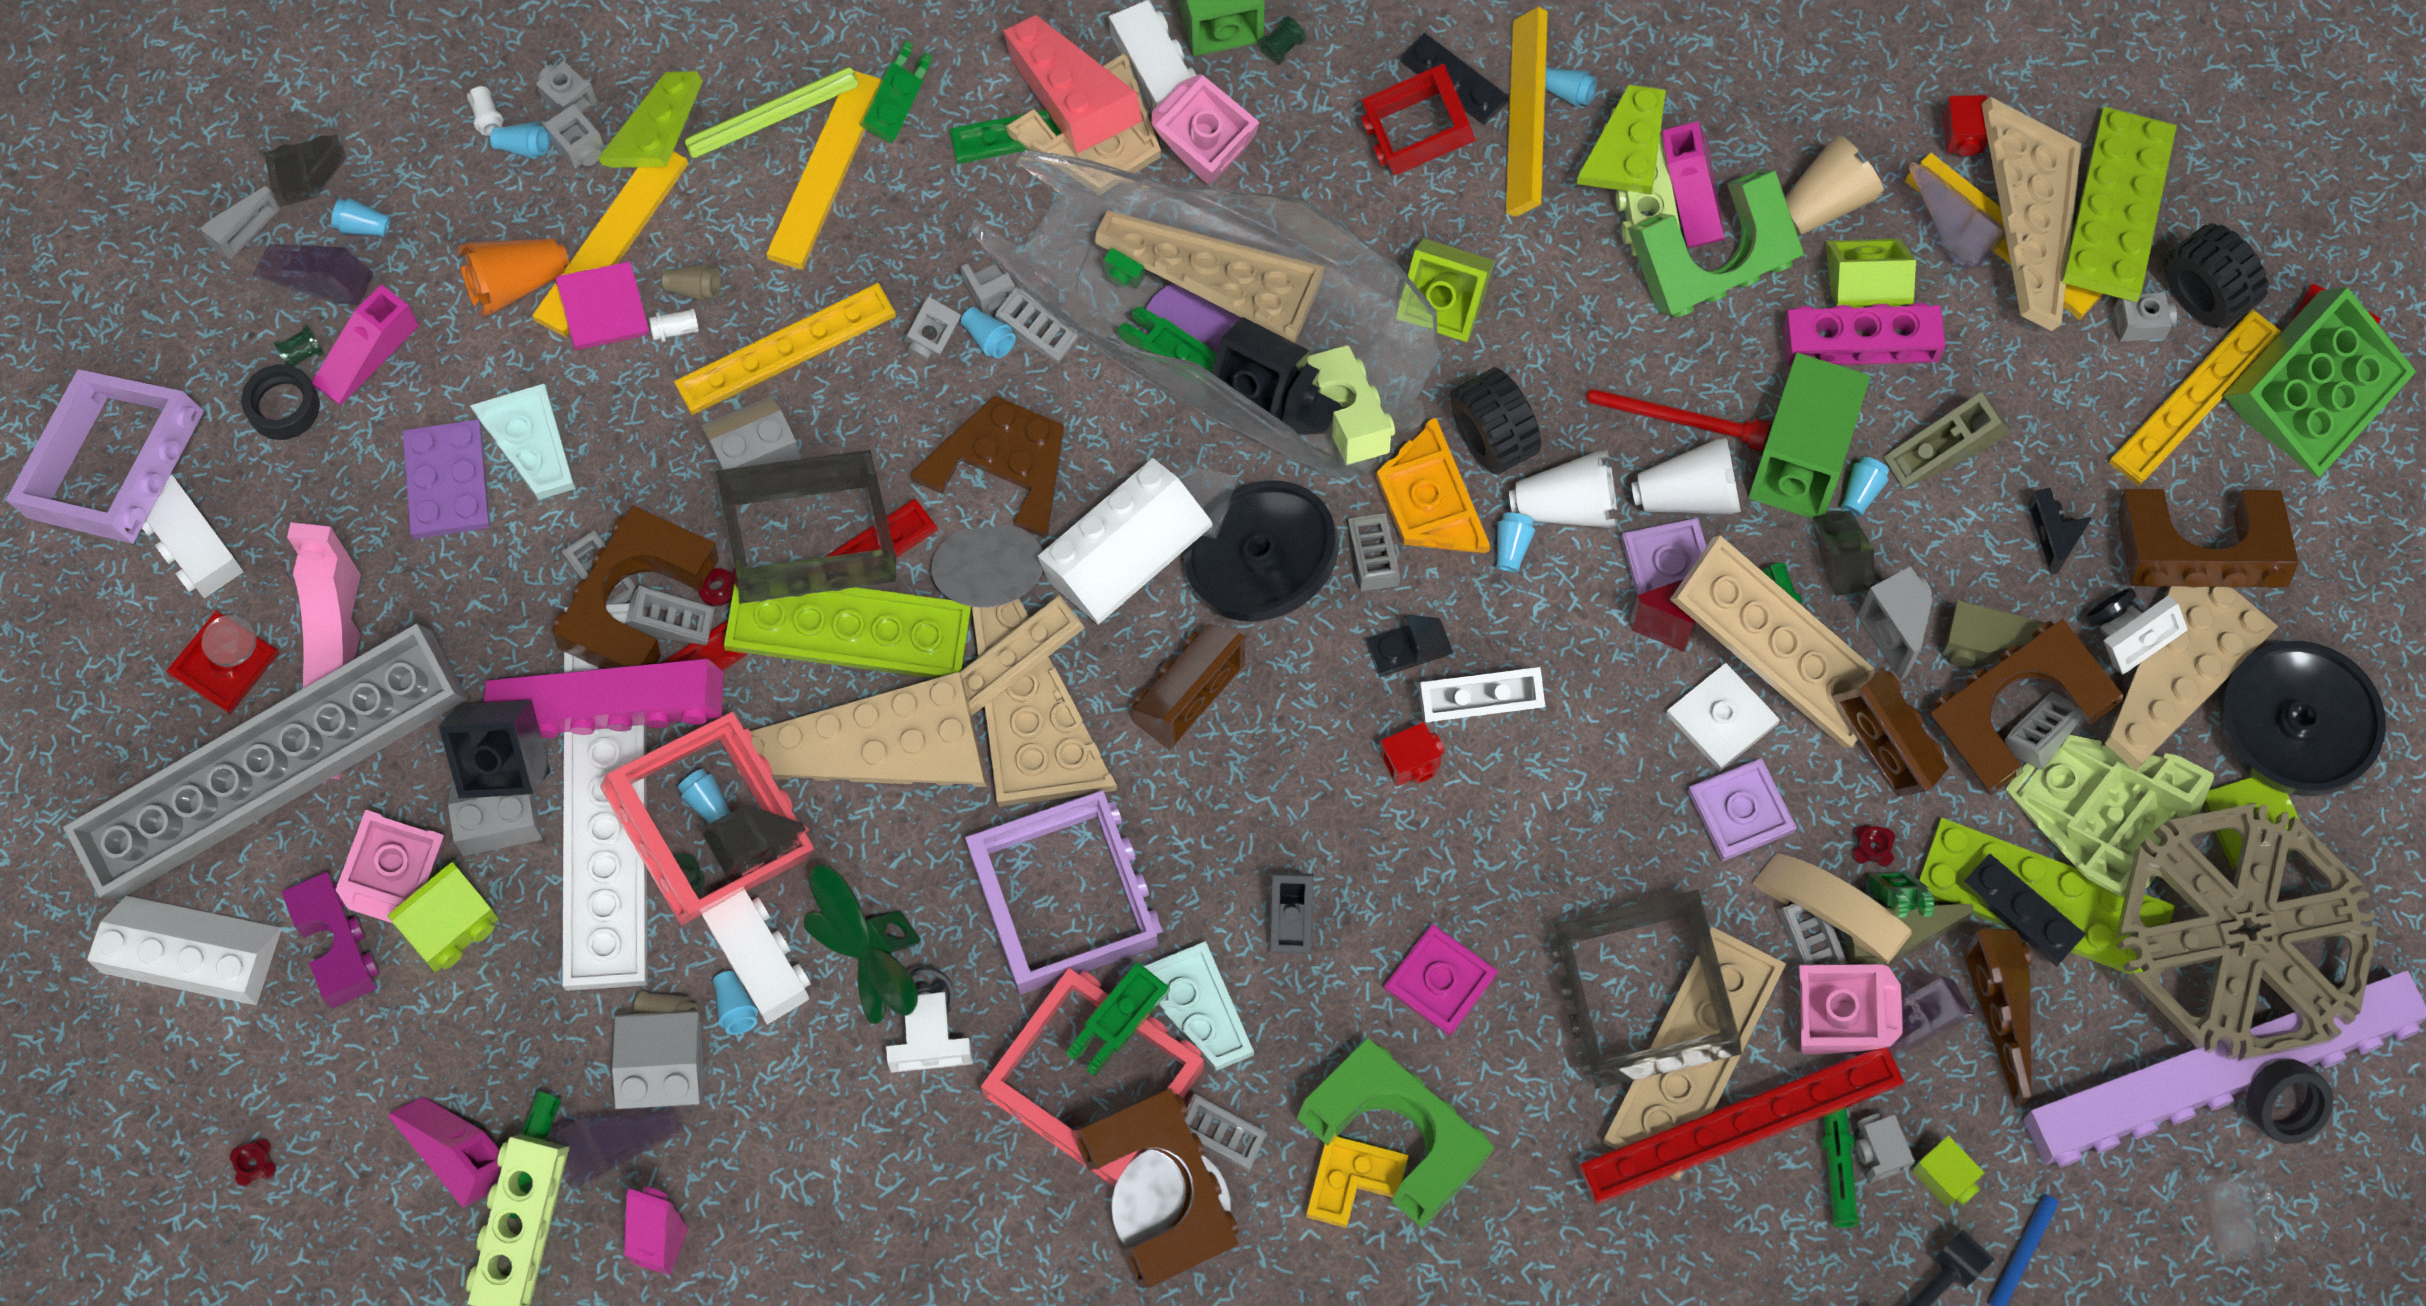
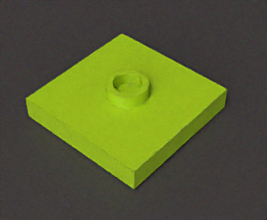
[2203,777,2300,869]

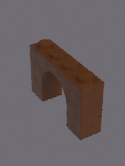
[2117,489,2299,588]
[553,505,719,669]
[1930,618,2123,795]
[1072,1088,1239,1288]

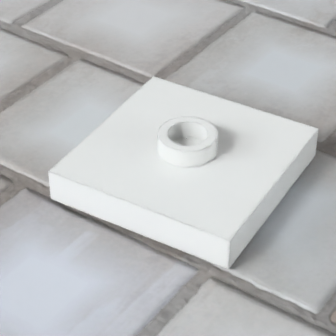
[1666,663,1780,771]

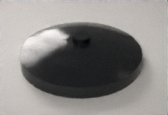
[1184,480,1339,622]
[2220,641,2386,796]

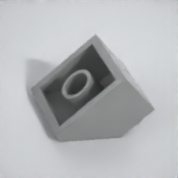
[701,396,801,490]
[1857,566,1933,681]
[448,780,543,856]
[612,1010,705,1109]

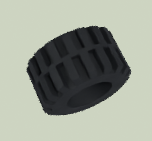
[2164,223,2269,329]
[1450,367,1541,475]

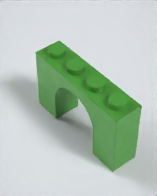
[1627,169,1804,318]
[1297,1038,1494,1229]

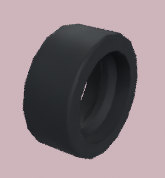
[241,364,320,440]
[2245,1059,2334,1144]

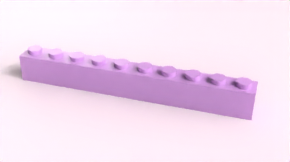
[2023,970,2426,1168]

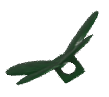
[804,864,921,1024]

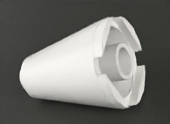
[1631,438,1741,515]
[1509,449,1618,528]

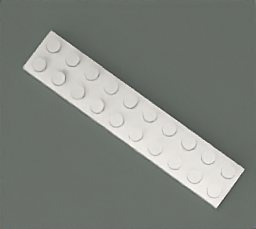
[563,603,647,991]

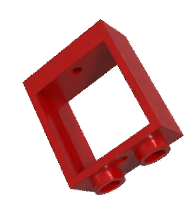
[1360,63,1476,175]

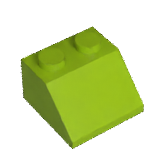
[1396,238,1495,342]
[1826,238,1916,308]
[387,862,499,973]

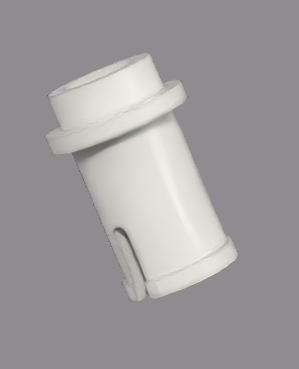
[467,86,503,136]
[649,308,699,342]

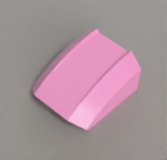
[1152,74,1260,185]
[336,810,445,923]
[1800,965,1903,1054]

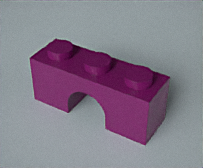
[281,872,380,1008]

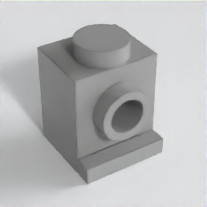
[536,61,597,114]
[543,104,605,169]
[2114,292,2177,342]
[903,297,961,361]
[1855,1114,1915,1184]

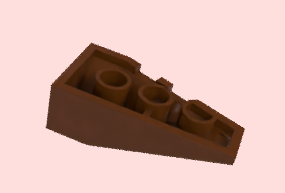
[1962,928,2031,1108]

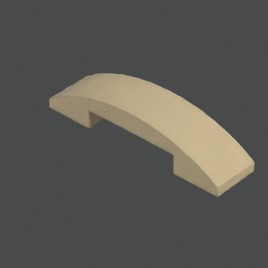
[1753,853,1912,964]

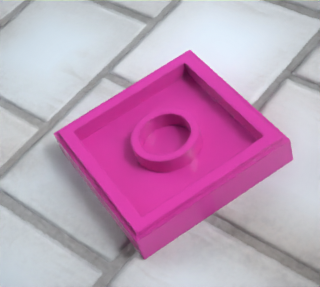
[556,262,649,351]
[1384,924,1499,1037]

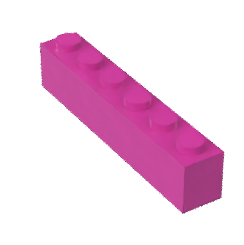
[484,659,724,739]

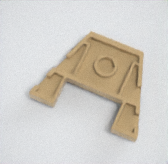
[1007,53,1161,195]

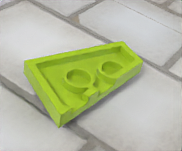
[598,71,703,168]
[1577,85,1666,194]

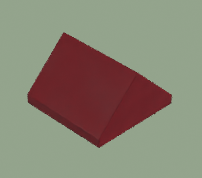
[1629,579,1697,652]

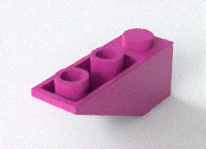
[1662,121,1725,248]
[312,284,419,406]
[388,1097,502,1208]
[624,1187,688,1276]

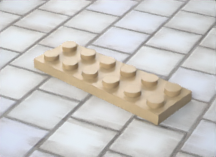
[1670,535,1875,748]
[1603,927,1786,1181]

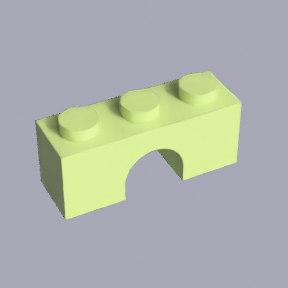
[1307,345,1395,465]

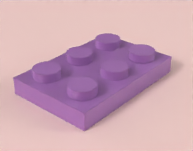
[403,419,491,539]

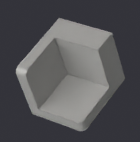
[960,263,1015,314]

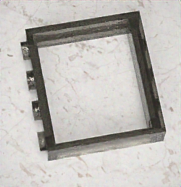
[716,450,896,604]
[1549,889,1742,1089]

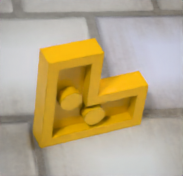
[1306,1137,1409,1228]

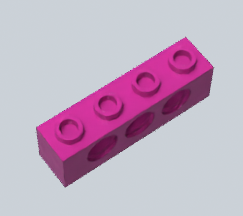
[1783,303,1946,367]

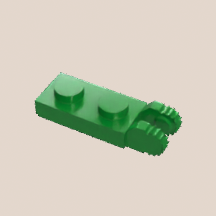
[859,40,933,143]
[1117,306,1217,392]
[1868,872,1934,918]
[1066,962,1170,1076]

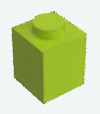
[1912,1135,1984,1209]

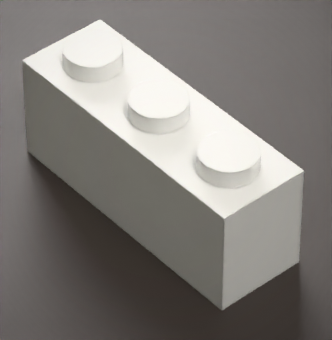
[1109,0,1196,111]
[142,474,243,598]
[1418,667,1545,722]
[702,889,811,1024]

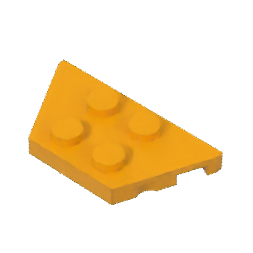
[1376,418,1490,553]

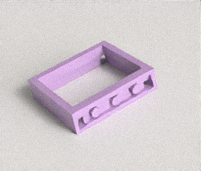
[6,369,204,544]
[965,790,1163,995]

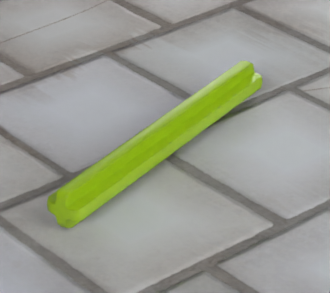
[685,67,858,158]

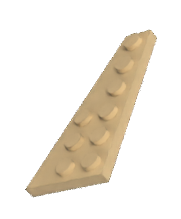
[1981,97,2081,331]
[972,598,1117,807]
[737,672,988,787]

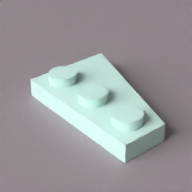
[470,384,576,500]
[1144,941,1254,1071]

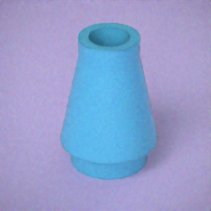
[1545,67,1597,107]
[490,122,549,159]
[331,198,391,237]
[961,307,1016,359]
[1841,456,1889,517]
[1496,512,1536,573]
[677,768,734,830]
[713,971,758,1035]

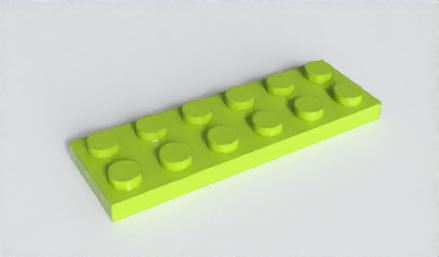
[2062,106,2177,303]
[724,571,972,679]
[1919,818,2175,975]

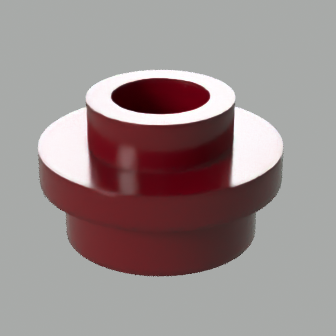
[698,568,735,606]

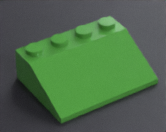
[2223,287,2416,478]

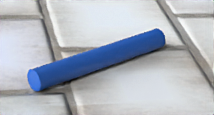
[1988,1195,2059,1306]

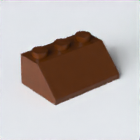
[1132,624,1245,751]
[1831,667,1949,797]

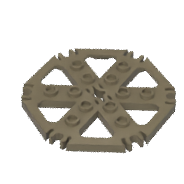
[2115,803,2378,1062]

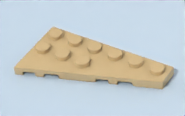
[1095,210,1325,343]
[2105,586,2278,771]

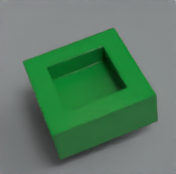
[1104,247,1145,289]

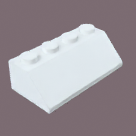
[1038,458,1213,625]
[87,896,282,1006]

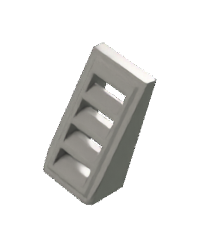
[199,186,280,259]
[995,287,1080,364]
[1347,513,1400,591]
[562,530,637,605]
[626,586,714,645]
[2005,692,2083,770]
[1776,903,1848,965]
[1185,1094,1267,1170]

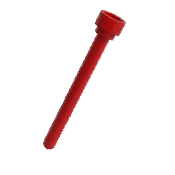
[1586,389,1770,451]

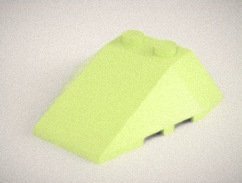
[2006,735,2214,897]

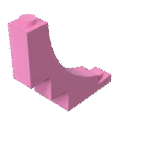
[287,522,361,783]

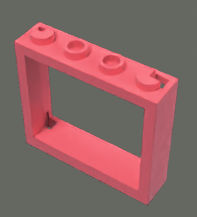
[600,712,814,926]
[981,968,1204,1187]

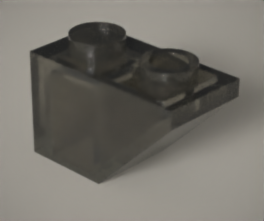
[264,134,347,207]
[1813,510,1874,596]
[703,805,806,877]

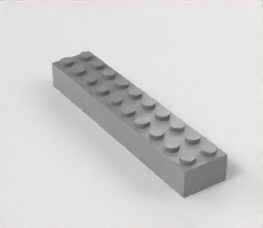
[63,623,468,900]

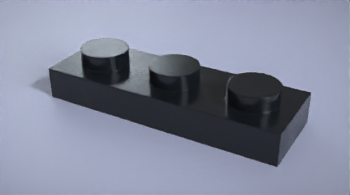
[1400,33,1509,126]
[1961,853,2086,967]

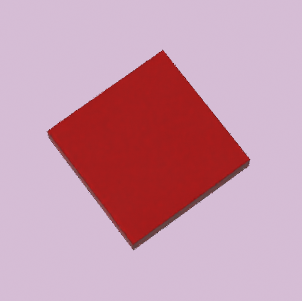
[166,610,280,715]

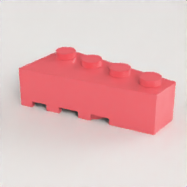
[1003,15,1142,154]

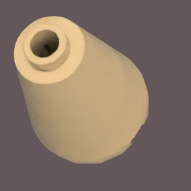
[1784,135,1884,236]

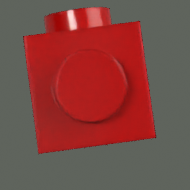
[1942,95,1988,156]
[1379,722,1444,787]

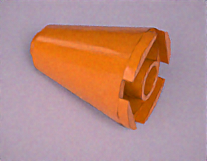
[458,238,569,317]

